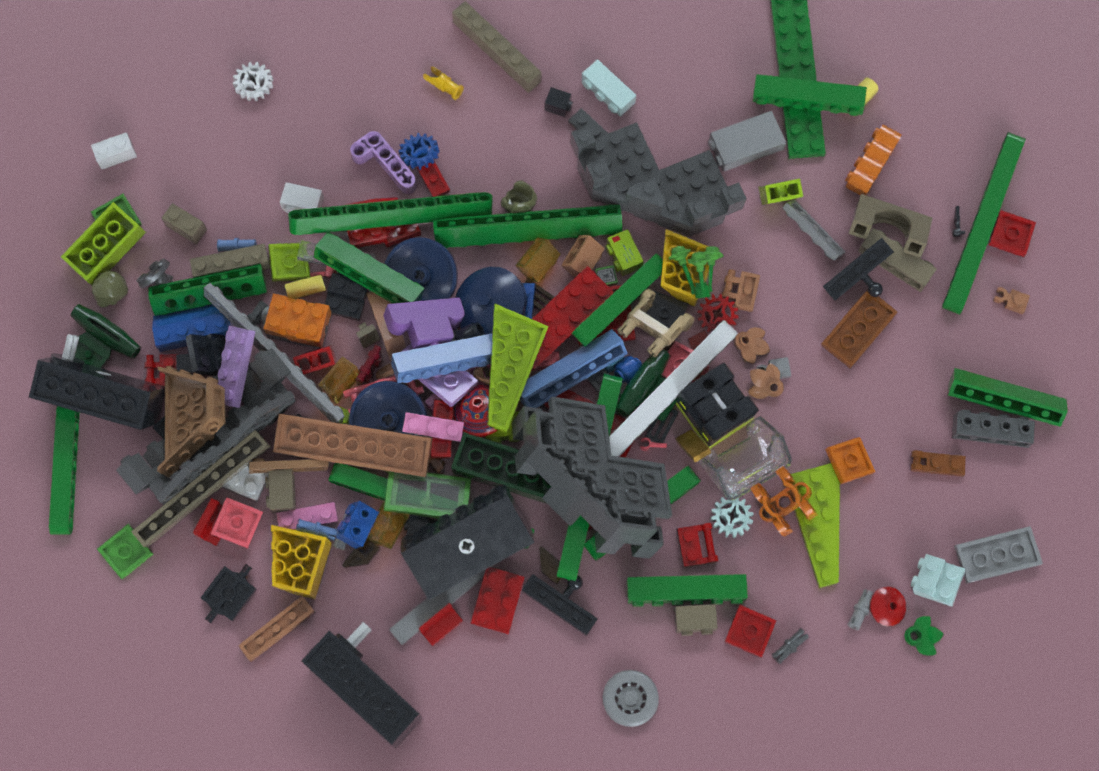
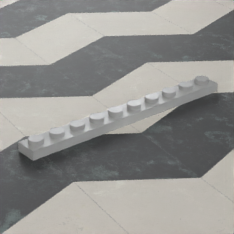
[204,283,344,423]

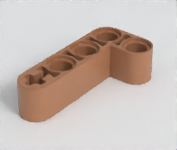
[366,291,406,362]

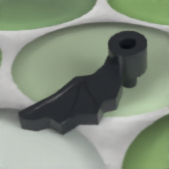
[952,206,965,237]

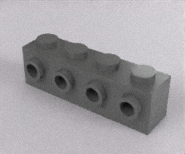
[952,410,1035,448]

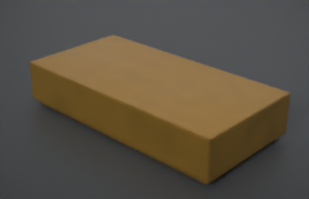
[675,429,711,462]

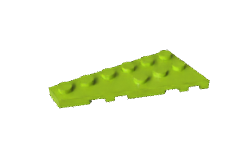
[487,304,548,433]
[791,463,840,588]

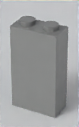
[708,111,786,172]

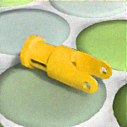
[423,66,464,100]

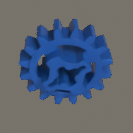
[399,133,440,170]

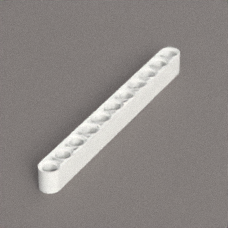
[609,320,738,457]

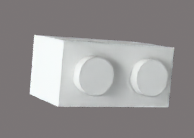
[91,132,137,170]
[280,182,324,213]

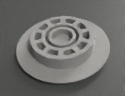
[603,670,659,727]

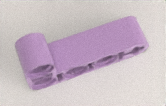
[350,131,417,194]

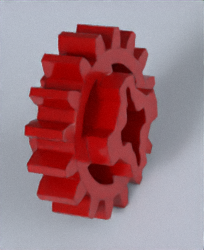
[697,294,739,333]

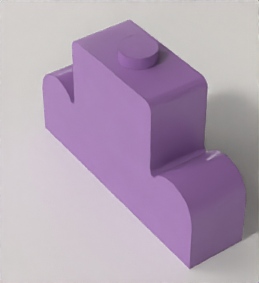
[383,298,464,349]

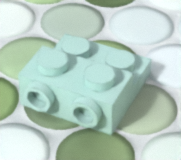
[911,554,965,607]

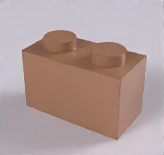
[561,235,605,277]

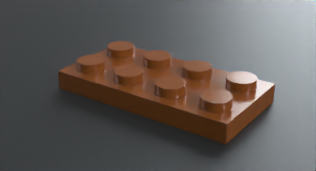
[821,289,898,369]

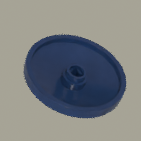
[384,237,458,301]
[455,267,527,335]
[349,381,427,437]

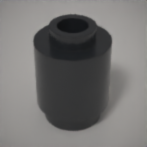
[455,322,485,341]

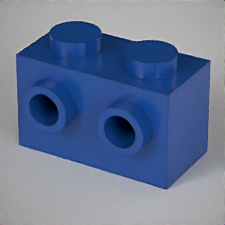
[336,501,379,549]

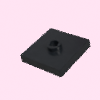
[646,290,688,328]

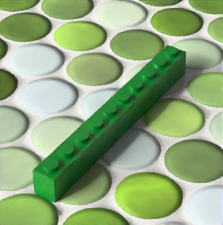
[433,204,622,248]

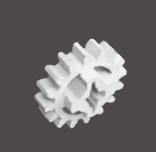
[233,62,273,101]

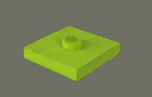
[268,243,310,282]

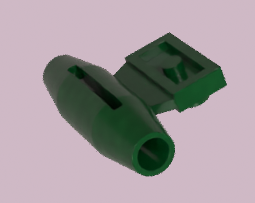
[70,304,141,369]
[616,349,679,421]

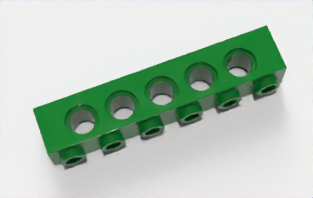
[148,264,267,316]

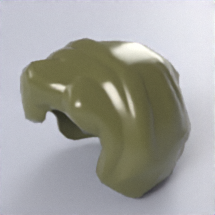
[500,180,537,213]
[91,271,128,307]

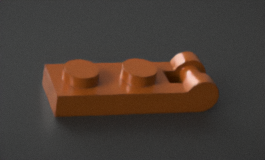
[911,450,966,477]

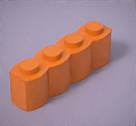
[845,124,902,196]

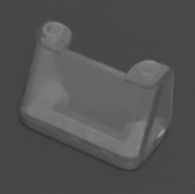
[698,416,792,500]

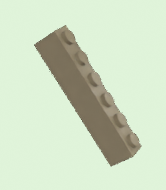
[452,1,541,93]

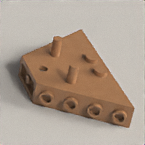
[157,366,225,478]

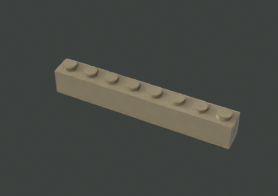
[132,430,271,547]

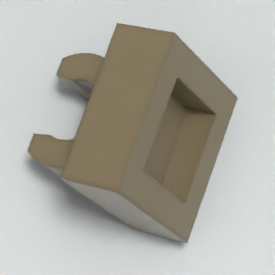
[356,322,381,348]

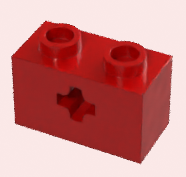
[293,345,337,375]

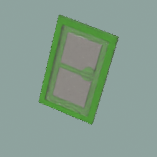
[384,471,471,518]

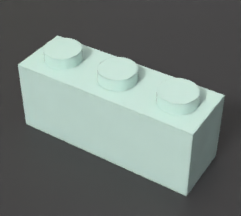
[582,59,636,117]

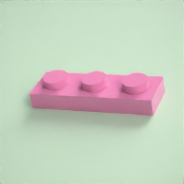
[402,412,464,442]
[276,502,338,530]

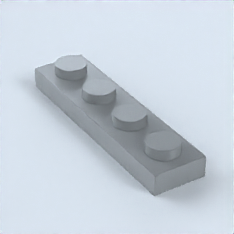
[782,199,845,260]

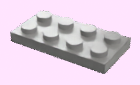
[954,526,1043,584]

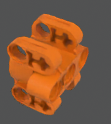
[750,466,817,537]

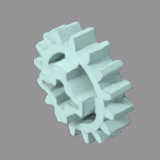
[710,495,754,538]

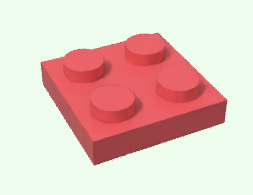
[211,497,263,549]

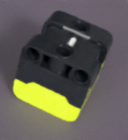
[676,363,759,449]

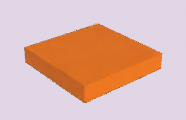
[825,437,876,484]

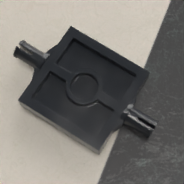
[200,564,257,623]

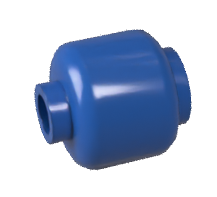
[614,356,642,384]

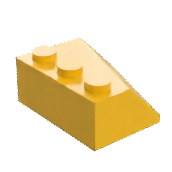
[661,229,716,307]
[271,525,332,599]

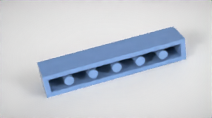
[519,330,628,408]
[391,334,492,383]

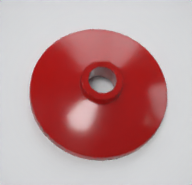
[870,586,906,626]

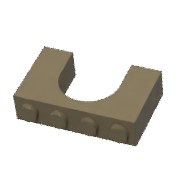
[849,194,933,258]

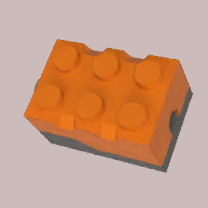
[261,293,332,349]

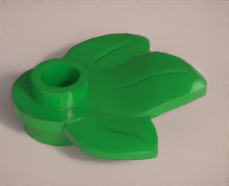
[904,616,944,656]

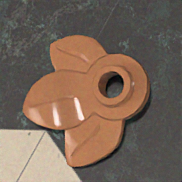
[734,327,770,364]
[748,363,784,399]

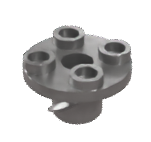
[136,258,173,289]

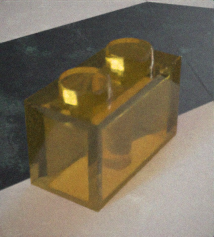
[515,238,561,283]
[318,356,359,404]
[367,502,409,550]

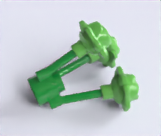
[669,246,724,299]

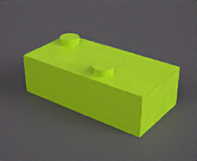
[61,202,146,285]

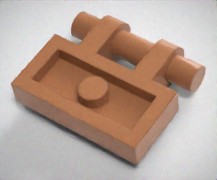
[721,269,760,312]

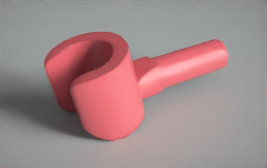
[310,266,336,278]
[640,437,667,451]

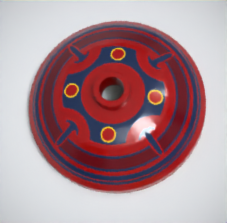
[453,383,498,437]

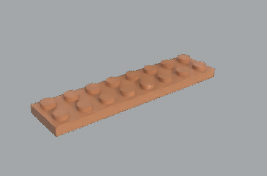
[273,414,433,477]

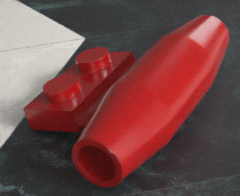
[345,197,398,248]

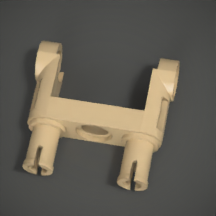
[617,288,695,358]

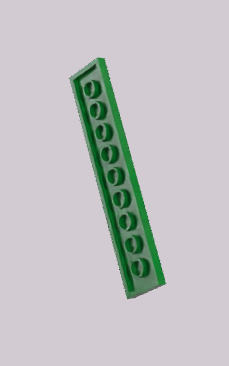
[770,0,826,159]

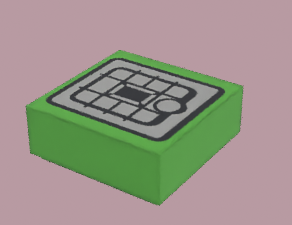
[595,265,618,286]

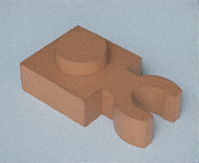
[993,287,1030,314]

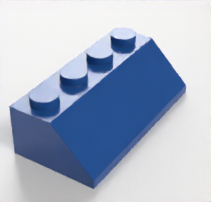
[152,304,233,352]

